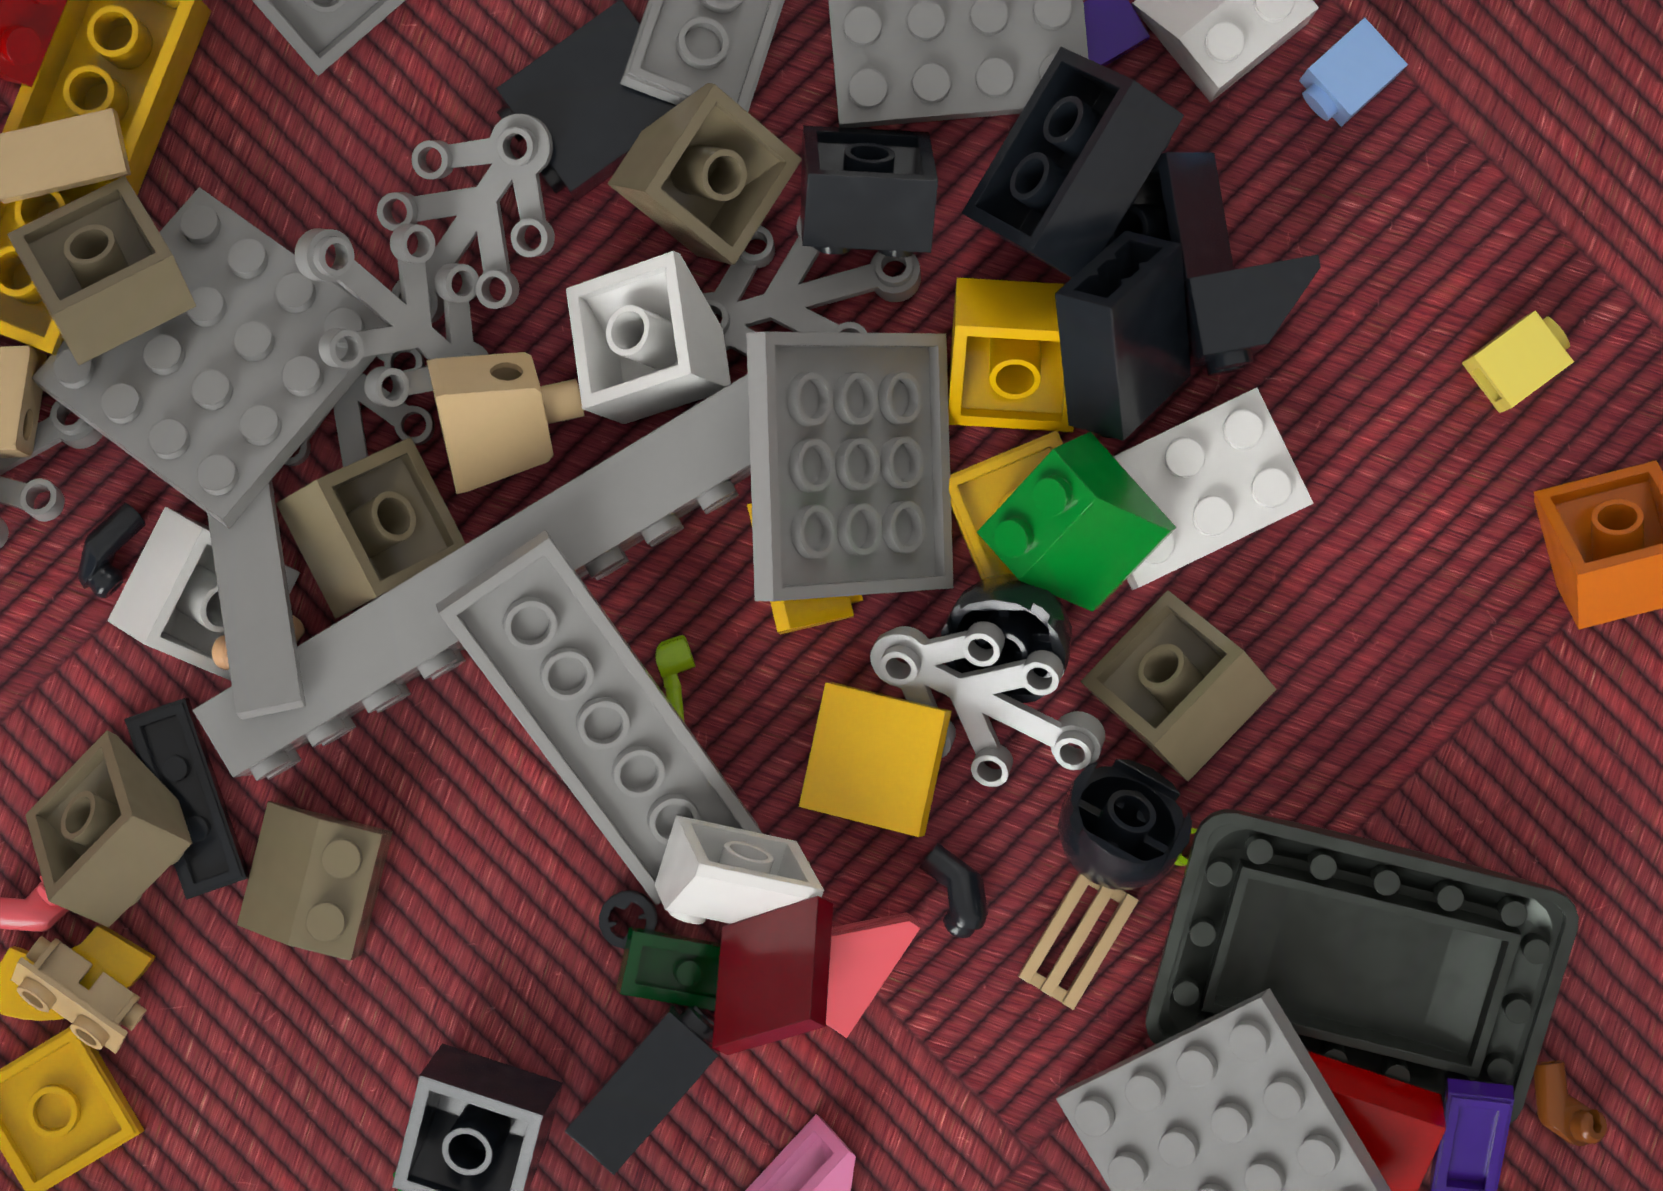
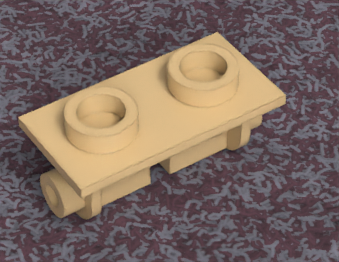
[11,936,147,1054]

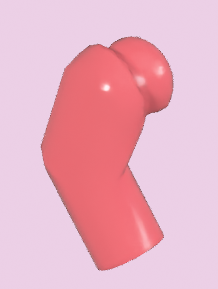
[0,876,69,932]

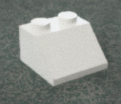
[1131,0,1319,103]
[566,251,731,424]
[107,507,300,681]
[654,815,824,924]

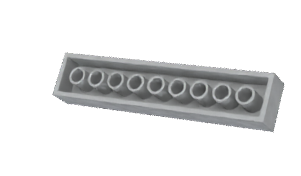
[193,374,751,781]

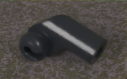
[77,502,146,599]
[919,842,988,939]

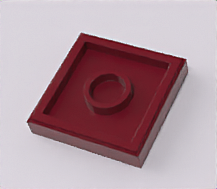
[712,896,833,1055]

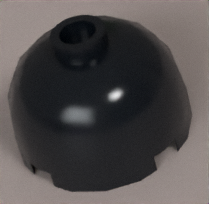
[941,573,1072,703]
[1058,759,1192,890]

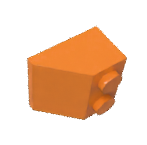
[1534,460,1663,630]

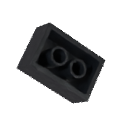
[962,47,1184,278]

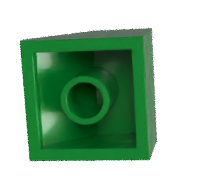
[977,431,1177,612]

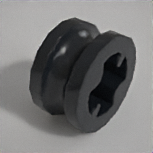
[599,890,658,949]

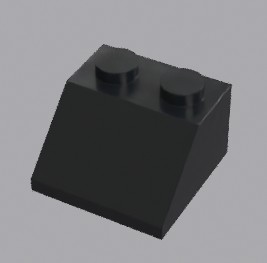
[800,125,938,258]
[1104,152,1234,284]
[1184,254,1321,376]
[392,1043,563,1191]

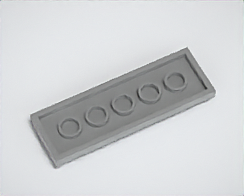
[436,530,762,905]

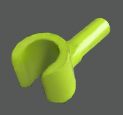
[656,635,696,723]

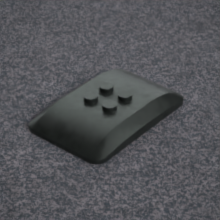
[1145,809,1579,1124]

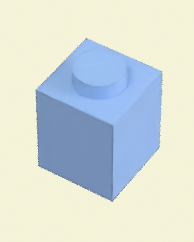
[1299,17,1408,127]

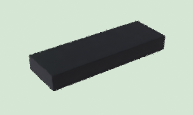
[124,698,250,900]

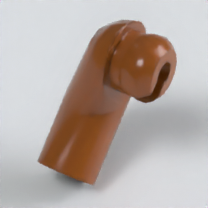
[1533,1060,1607,1146]

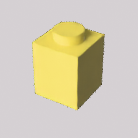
[1462,310,1574,413]

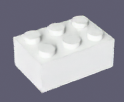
[1113,387,1314,590]

